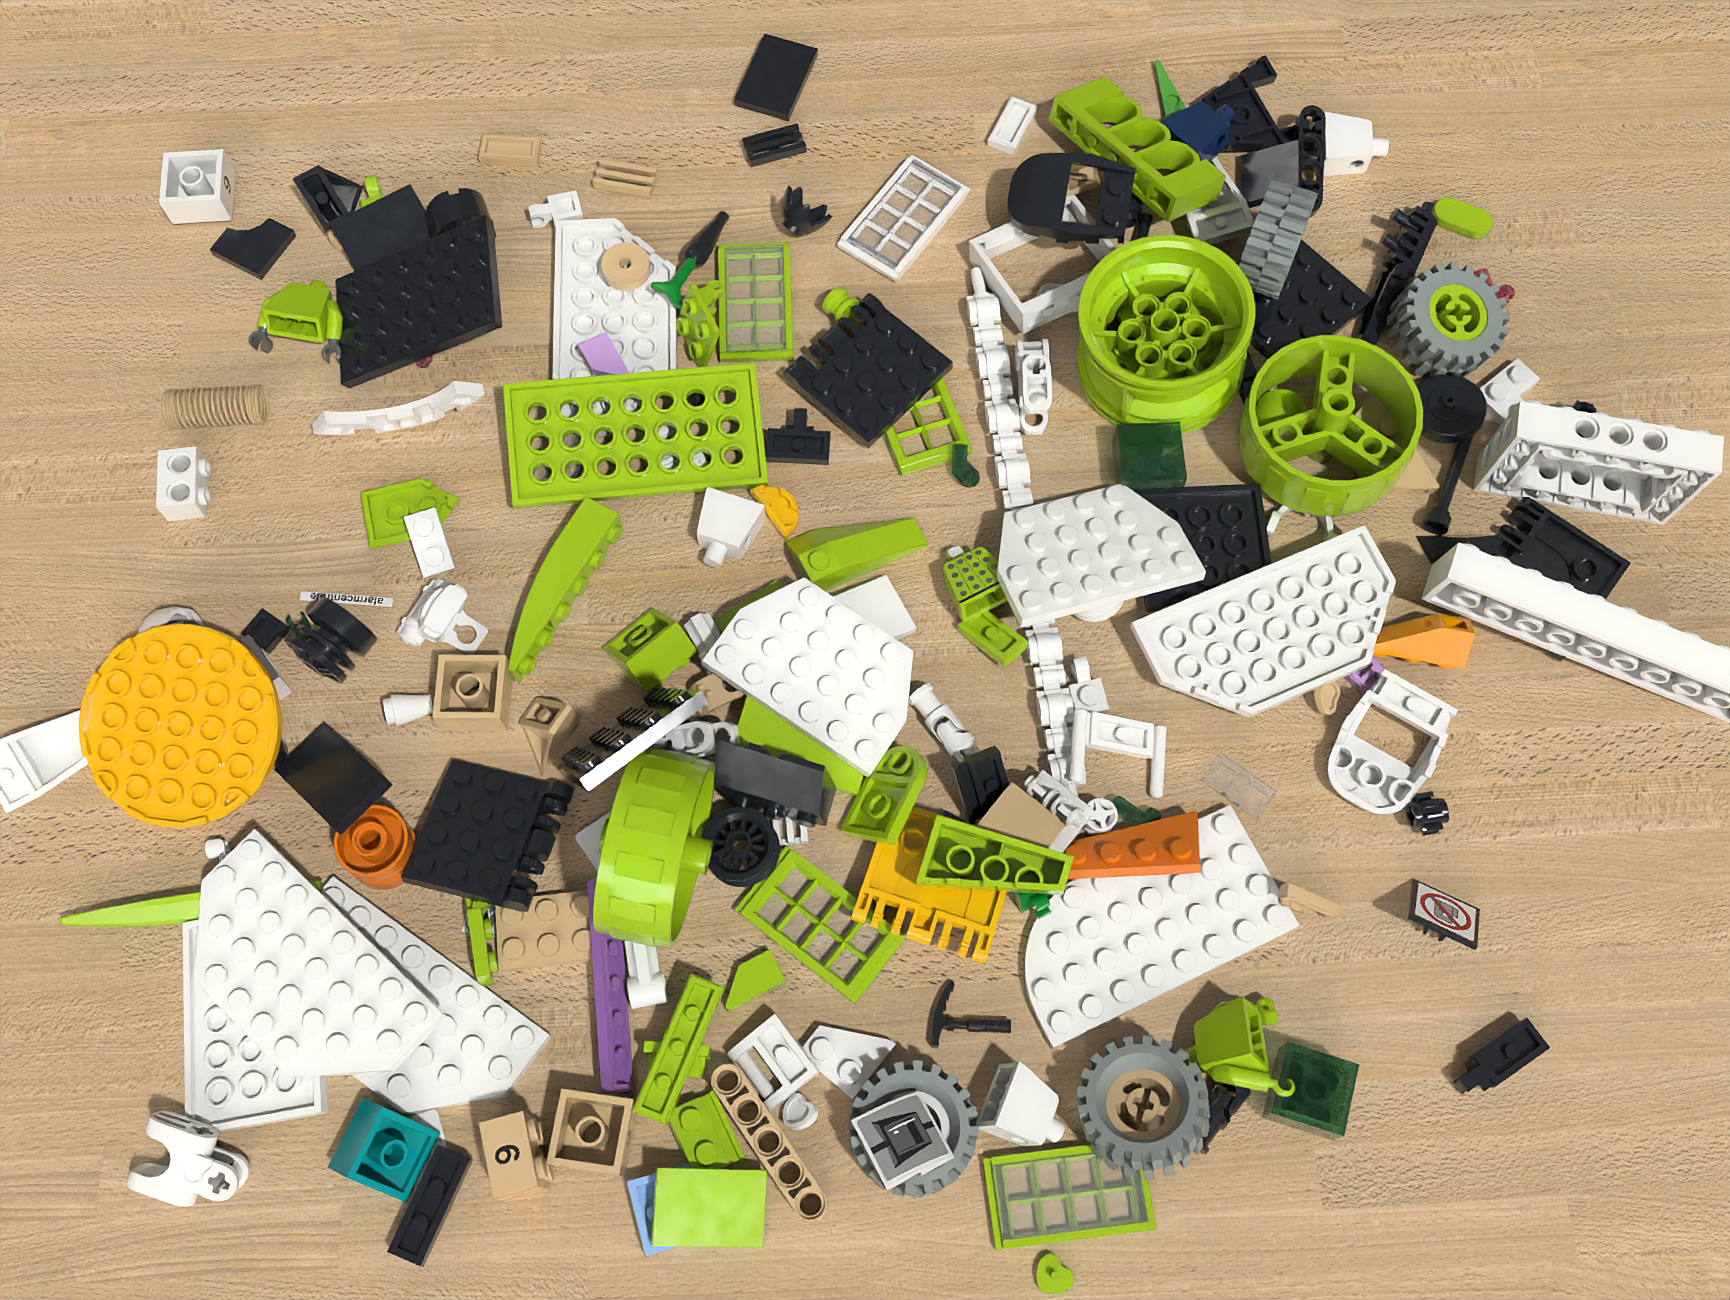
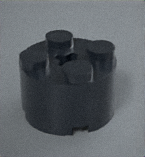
[426,188,496,238]

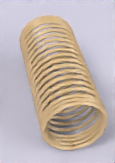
[161,384,269,429]

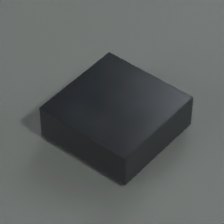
[241,609,291,655]

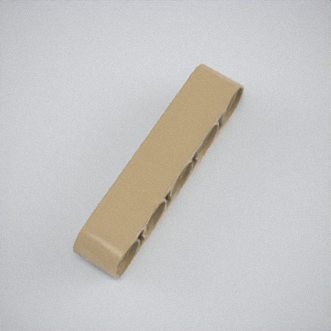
[711,1064,828,1223]

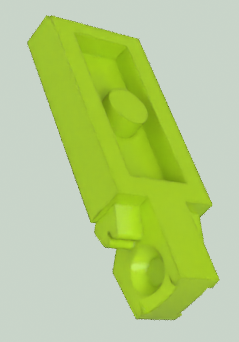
[466,898,498,987]

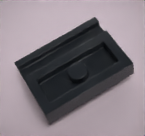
[950,745,1009,825]

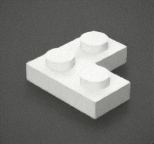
[1480,358,1540,425]

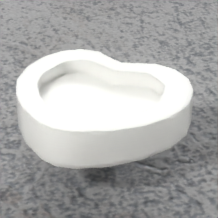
[783,1093,818,1130]

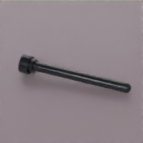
[1422,437,1473,535]

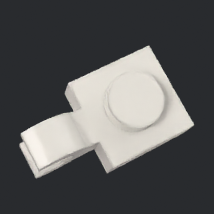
[528,190,583,228]
[1068,657,1109,714]

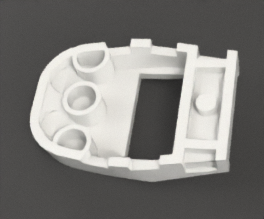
[1327,669,1458,814]

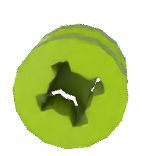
[822,286,859,322]

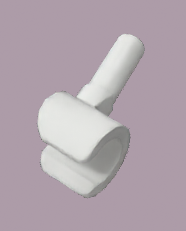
[205,839,231,863]

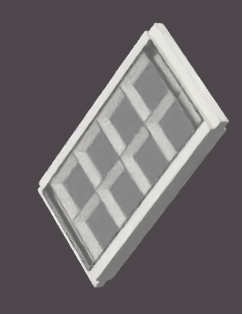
[837,155,970,282]

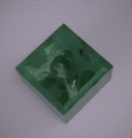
[1112,422,1187,491]
[1262,1042,1359,1140]

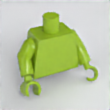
[1184,996,1295,1097]

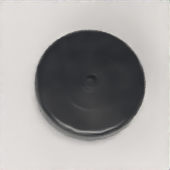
[1416,374,1487,444]

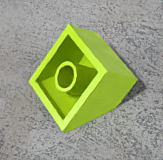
[602,607,697,693]

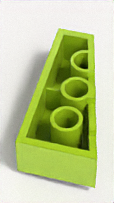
[916,815,1074,895]

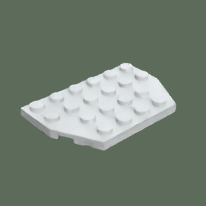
[997,483,1206,628]
[701,577,913,777]

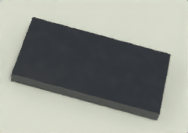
[274,722,393,835]

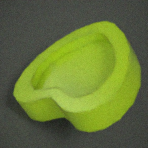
[1036,1254,1074,1294]

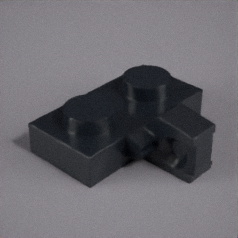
[766,408,831,465]

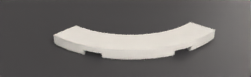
[312,381,484,435]

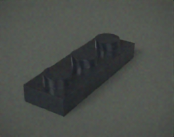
[387,1144,473,1267]

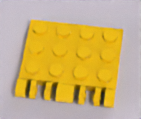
[851,806,1007,965]

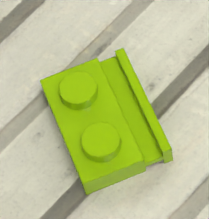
[669,1090,745,1168]

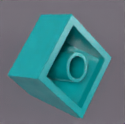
[328,1098,440,1202]

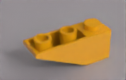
[1373,614,1475,669]

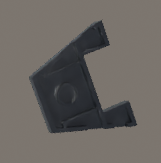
[1202,55,1315,151]

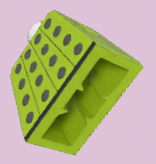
[942,546,1008,623]

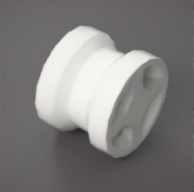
[1083,798,1118,836]

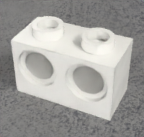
[156,447,211,521]

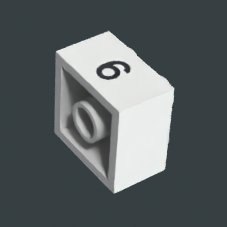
[159,149,235,224]

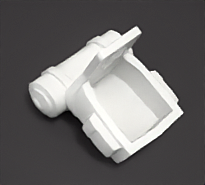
[397,579,488,655]

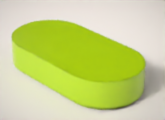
[1432,198,1493,239]

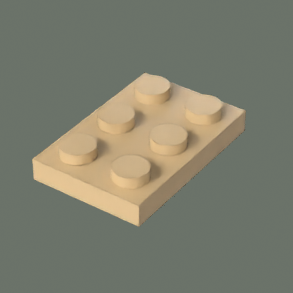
[495,890,592,972]

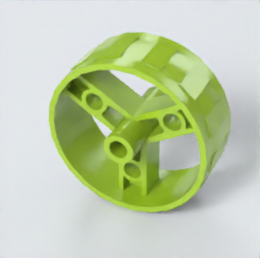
[1239,335,1423,516]
[593,747,715,949]

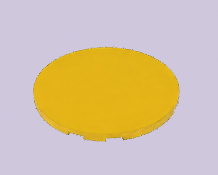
[79,624,282,828]

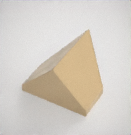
[518,697,580,777]

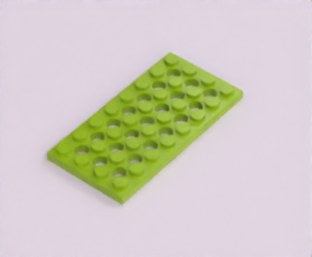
[503,363,768,509]

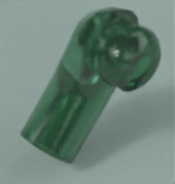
[951,443,980,488]
[1112,795,1162,825]

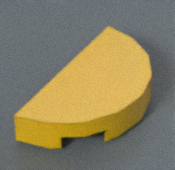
[749,485,799,541]

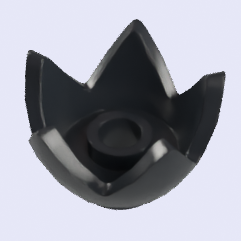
[781,185,833,236]

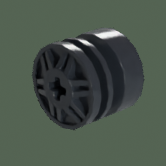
[285,597,378,684]

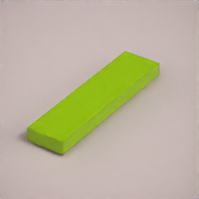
[632,974,725,1126]

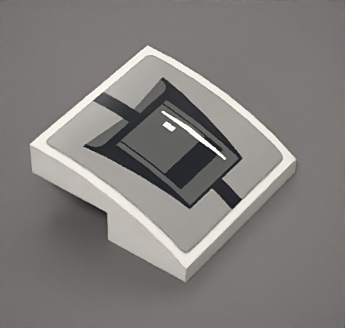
[851,1091,954,1191]

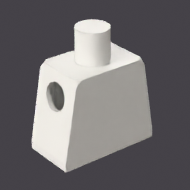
[1324,112,1389,176]
[697,487,766,568]
[975,1061,1065,1146]

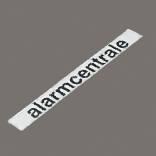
[300,591,394,607]

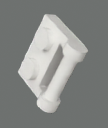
[727,1014,820,1113]

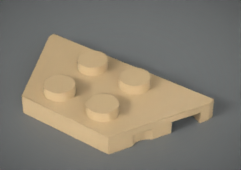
[1343,394,1440,494]

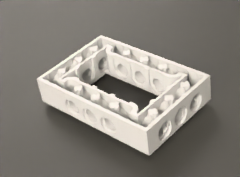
[1473,400,1724,525]

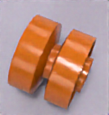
[334,805,418,890]

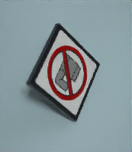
[1408,879,1480,950]

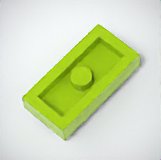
[957,611,1028,668]

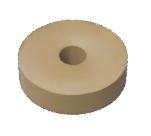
[601,243,651,291]

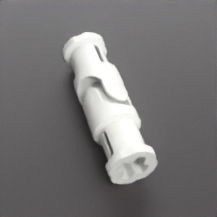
[908,683,980,762]

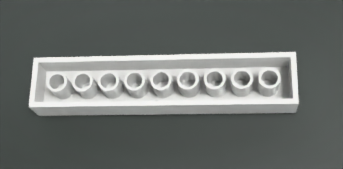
[1421,542,1730,723]

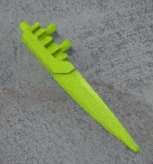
[57,857,323,927]

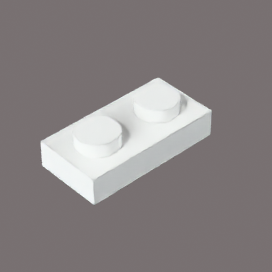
[404,507,456,579]

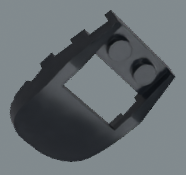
[1007,153,1136,244]

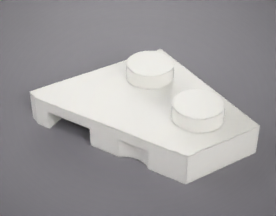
[803,1025,896,1100]

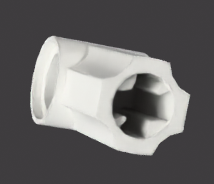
[684,612,721,676]
[625,941,668,1009]

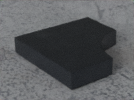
[209,218,296,280]

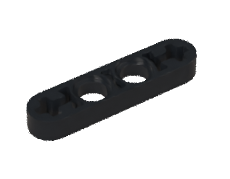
[1295,105,1326,218]

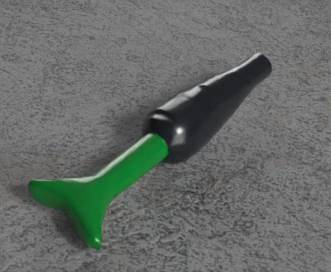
[650,211,729,310]

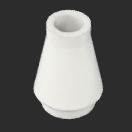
[383,694,433,727]

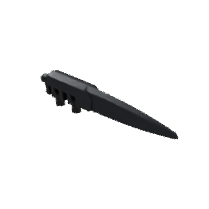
[1355,202,1438,346]

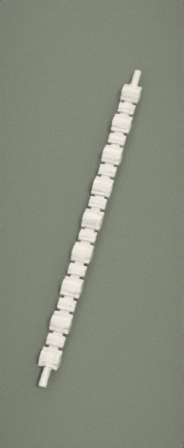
[966,267,1086,797]

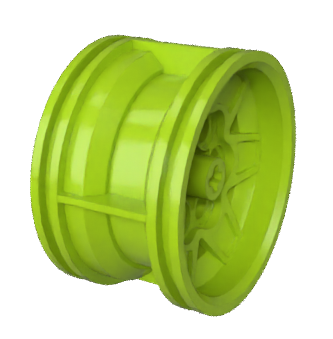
[1077,235,1255,437]

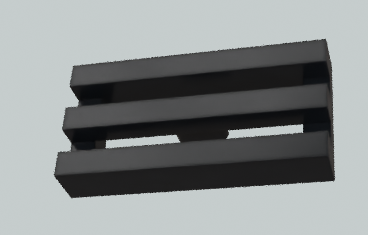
[742,123,807,167]

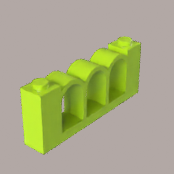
[1048,76,1226,222]

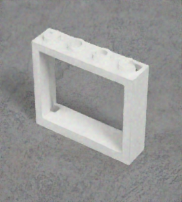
[969,194,1117,334]

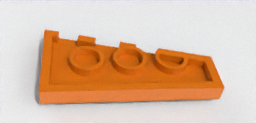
[1063,810,1201,879]

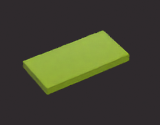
[737,696,864,796]

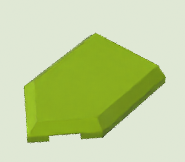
[360,478,460,549]

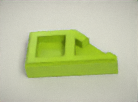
[725,949,786,1013]

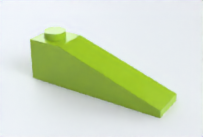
[786,518,928,592]

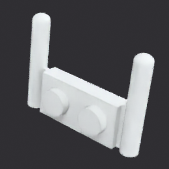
[1069,709,1167,799]

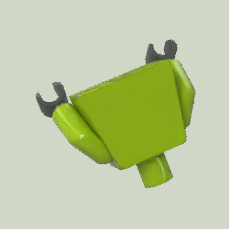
[249,280,343,364]

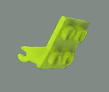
[676,280,724,367]

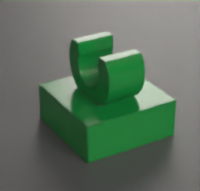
[1014,892,1052,919]

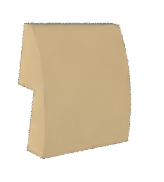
[976,782,1066,849]

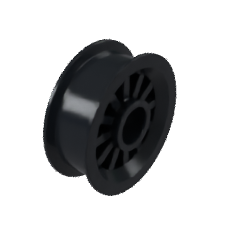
[701,806,780,887]

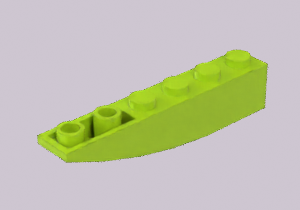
[508,497,623,683]

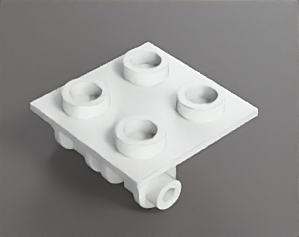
[1024,770,1095,853]

